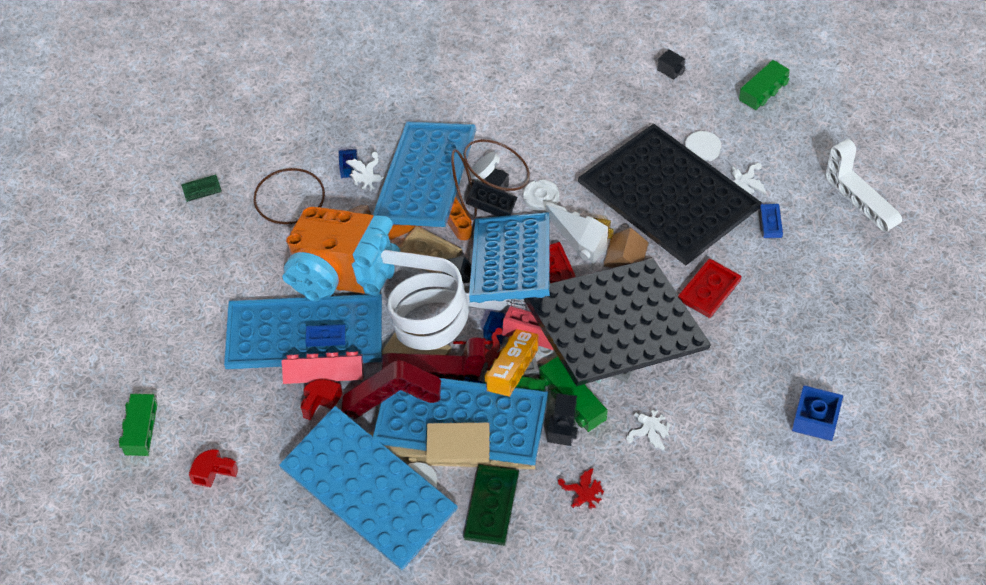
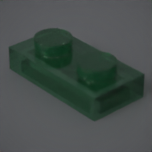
[181,174,222,202]

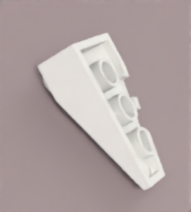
[546,202,608,264]

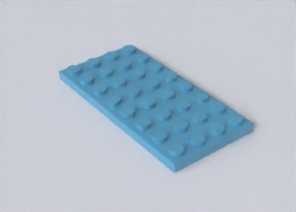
[373,122,476,227]
[469,212,550,303]
[224,294,382,369]
[372,378,548,466]
[279,406,458,570]

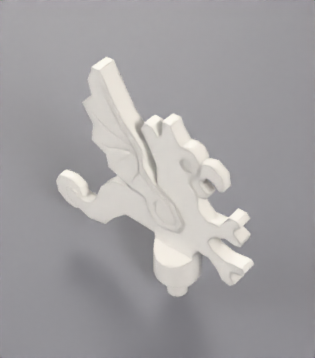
[346,152,384,191]
[731,163,766,195]
[626,410,670,450]

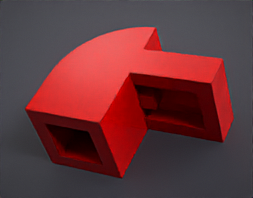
[300,379,343,420]
[189,449,238,487]

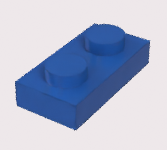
[760,204,783,238]
[306,325,346,347]

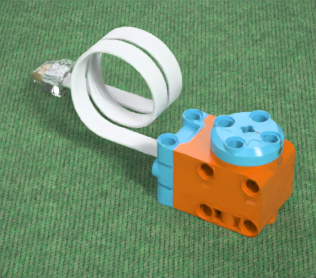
[282,207,531,350]

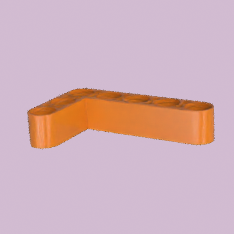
[388,197,472,240]

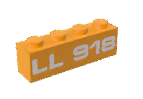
[485,329,539,397]

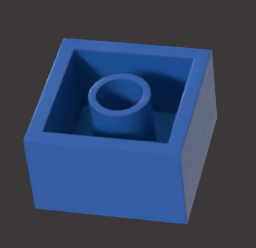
[792,385,844,441]

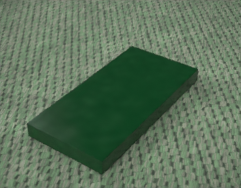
[464,464,519,546]

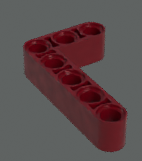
[382,337,485,382]
[341,361,441,419]

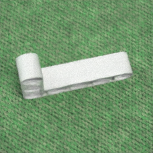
[826,139,902,232]

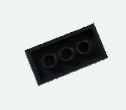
[466,181,518,217]

